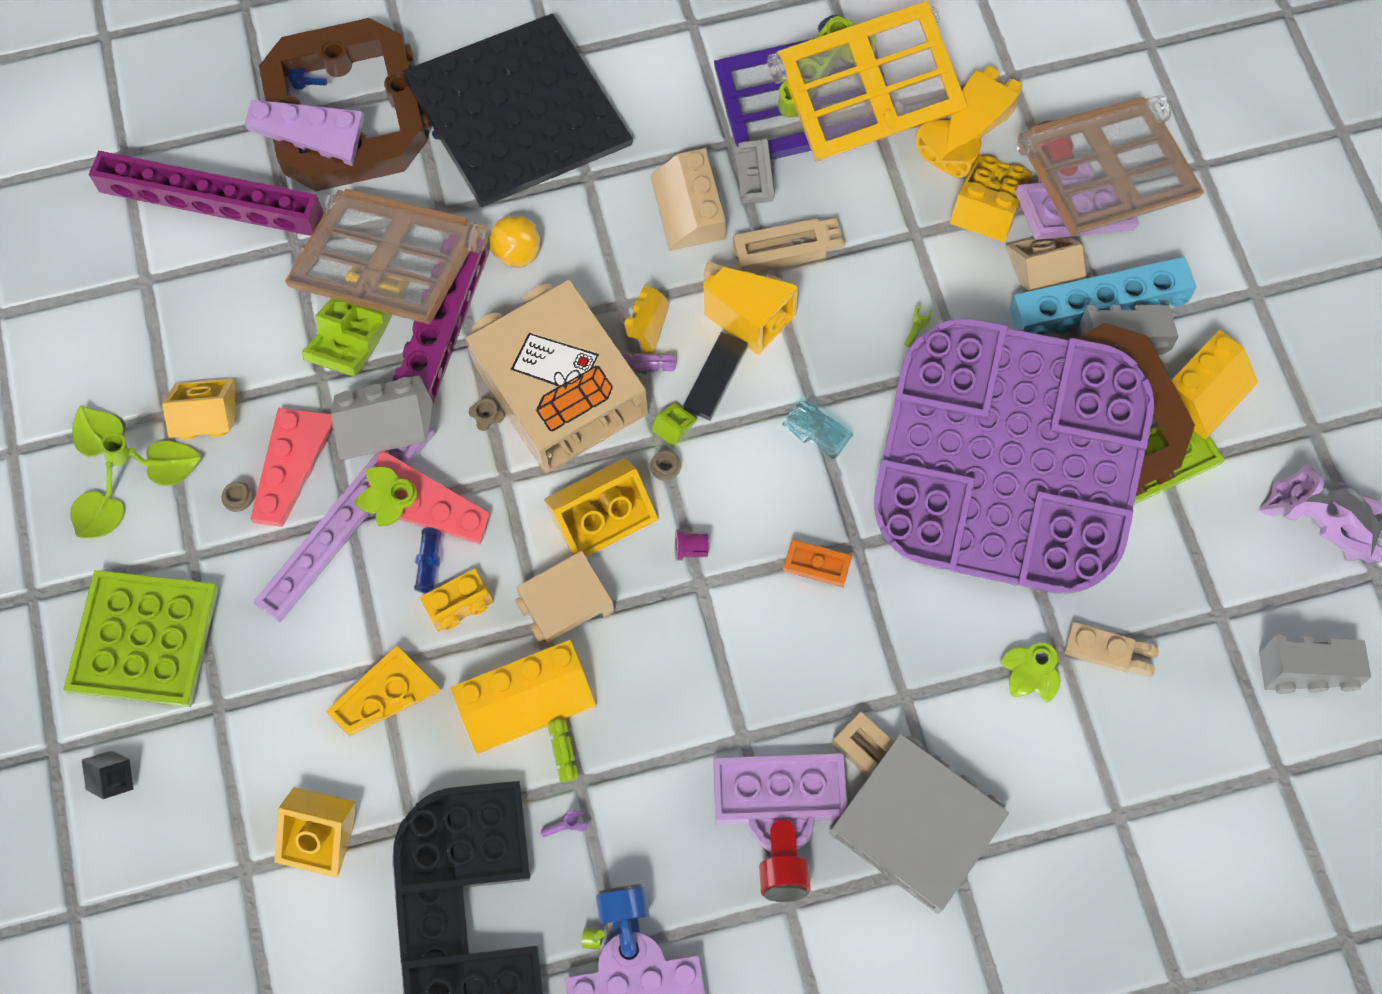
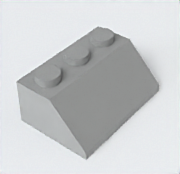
[330,375,433,460]

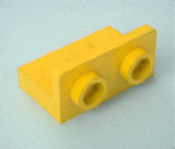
[419,568,493,632]

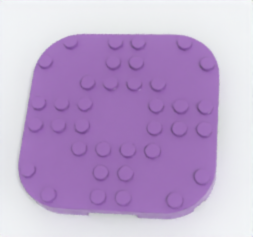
[874,319,1154,594]

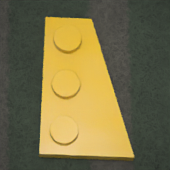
[326,645,441,737]

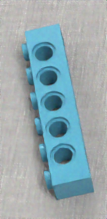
[1010,257,1196,336]

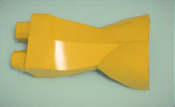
[915,65,1022,178]

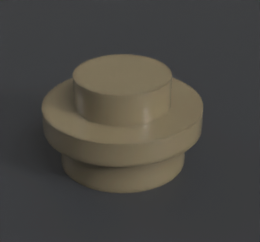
[221,482,253,512]

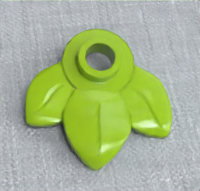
[354,467,417,526]
[1000,642,1061,703]

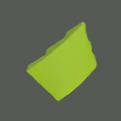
[302,298,396,377]

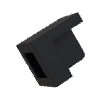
[82,751,134,799]

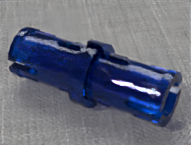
[414,528,441,593]

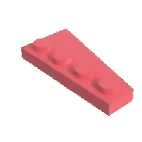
[250,408,333,527]
[367,451,490,544]

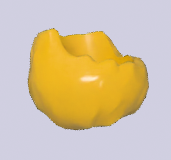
[489,216,540,268]

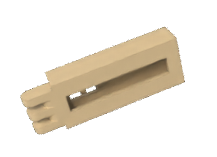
[733,218,845,273]
[832,712,894,778]

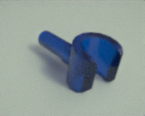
[289,68,328,90]

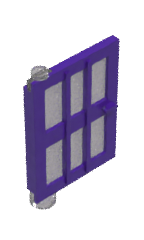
[714,38,905,160]

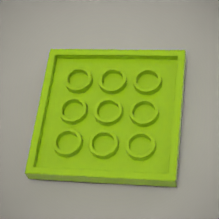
[63,570,219,708]

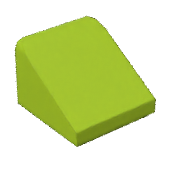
[652,403,697,446]

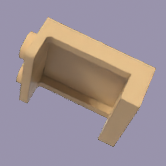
[515,551,615,648]

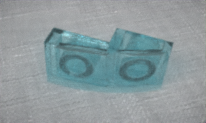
[782,401,853,460]

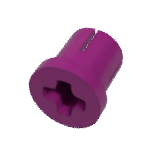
[675,529,709,561]

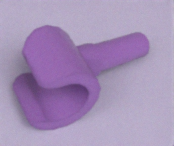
[541,810,589,837]

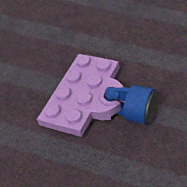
[565,884,705,994]

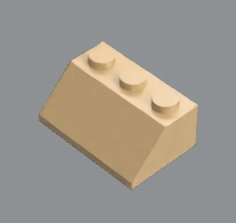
[651,148,726,251]

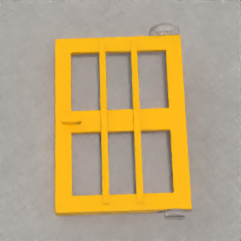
[767,0,968,162]

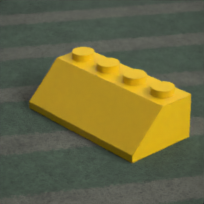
[450,640,596,755]

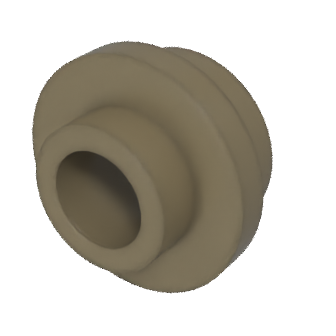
[650,451,681,481]

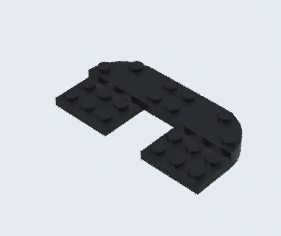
[392,781,543,994]

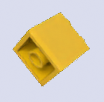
[703,267,798,356]

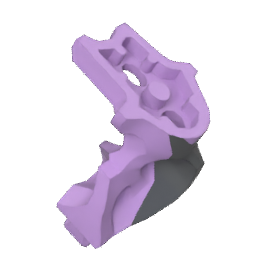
[1260,464,1382,563]

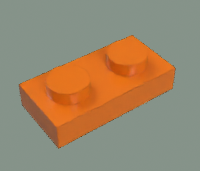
[783,539,852,588]

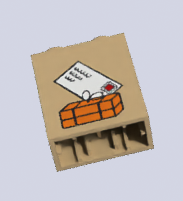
[465,279,648,475]

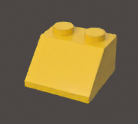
[162,378,235,440]
[274,787,356,878]

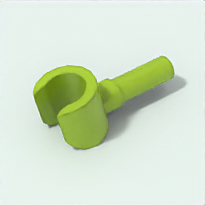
[904,305,932,347]
[582,928,605,950]

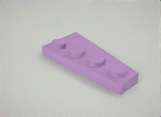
[245,100,364,166]

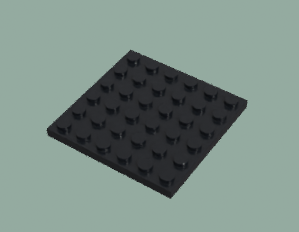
[403,13,633,208]

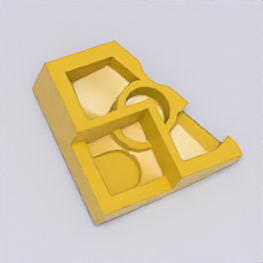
[624,285,670,354]

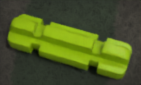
[548,719,578,783]

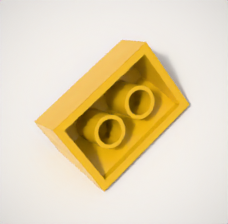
[1172,330,1258,440]
[544,458,658,557]

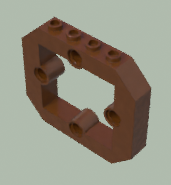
[259,18,430,192]
[1074,323,1195,496]

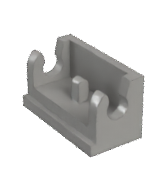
[734,139,774,205]

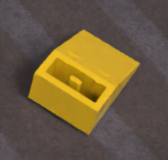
[949,154,1033,243]

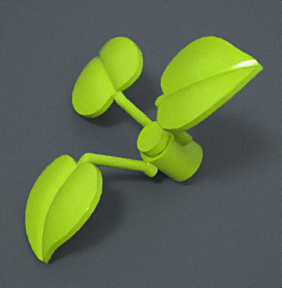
[70,405,201,539]

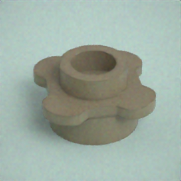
[469,397,504,431]

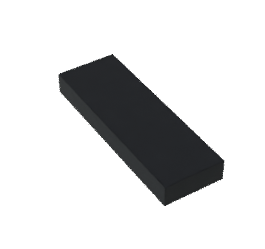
[683,332,748,421]

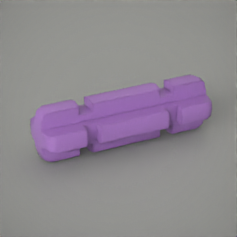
[621,353,676,371]

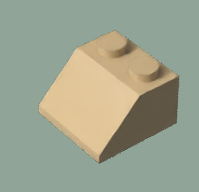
[1006,237,1086,291]

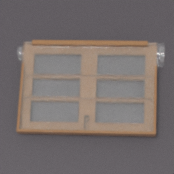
[1017,95,1204,236]
[285,189,488,325]

